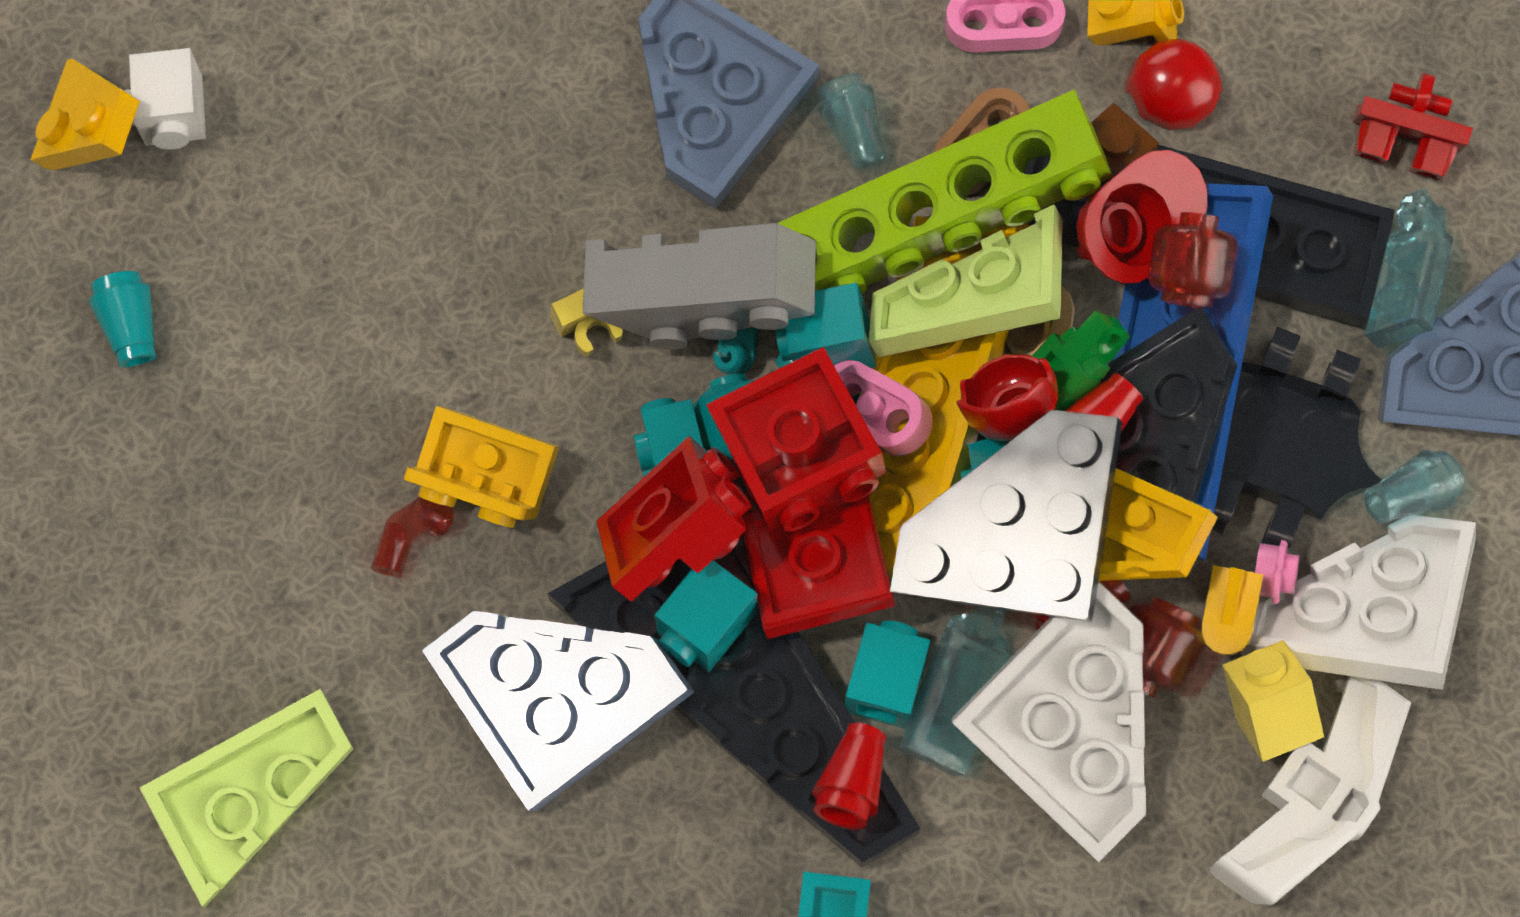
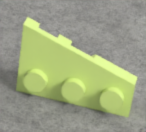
[868,204,1063,357]
[140,689,354,907]

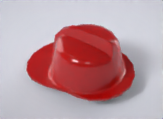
[1075,150,1207,284]

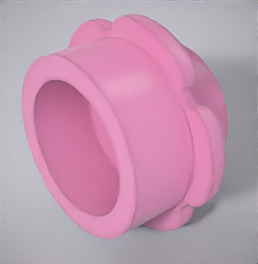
[1255,540,1299,604]

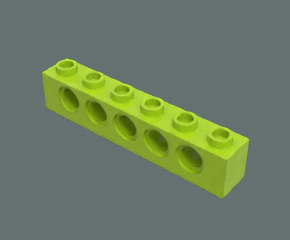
[778,89,1114,295]

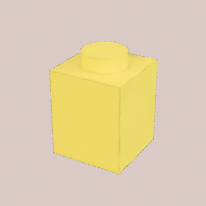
[1222,640,1324,762]

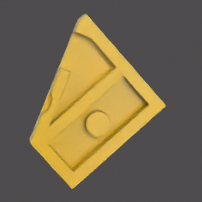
[30,58,140,170]
[1099,468,1218,581]

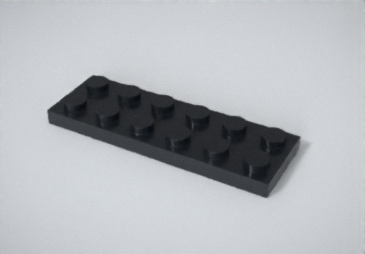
[1024,145,1396,328]

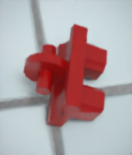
[1353,72,1473,180]

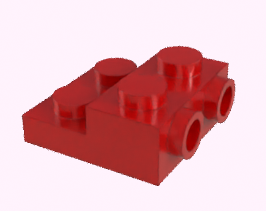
[706,347,886,532]
[596,436,751,602]

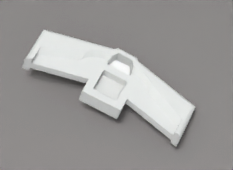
[1210,676,1411,905]

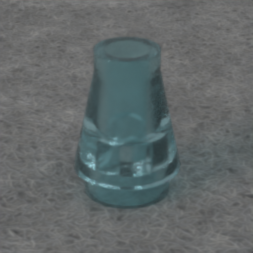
[817,73,886,169]
[1364,450,1465,524]

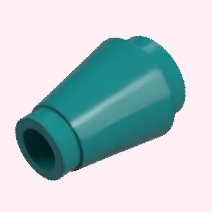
[88,271,157,368]

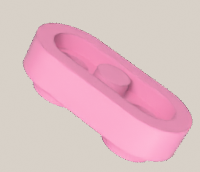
[945,0,1065,52]
[834,360,932,456]

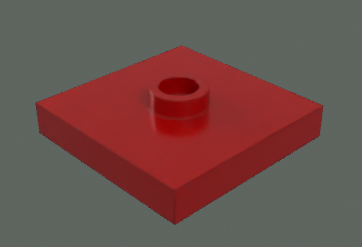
[742,495,896,639]

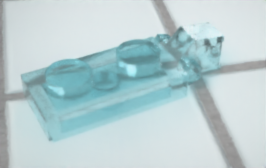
[1365,188,1453,348]
[899,604,1010,776]

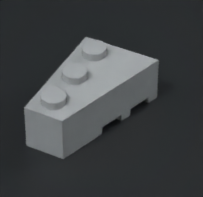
[583,223,816,350]

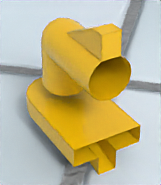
[1202,565,1264,655]

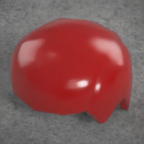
[1125,38,1222,130]
[956,354,1058,442]

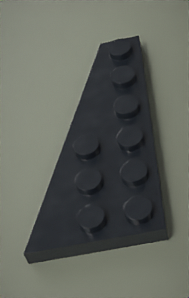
[547,538,921,868]

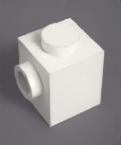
[123,48,206,149]

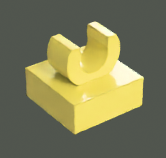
[550,288,623,357]

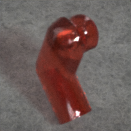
[370,497,454,578]

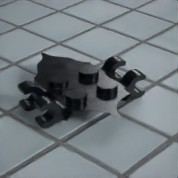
[1211,327,1393,548]

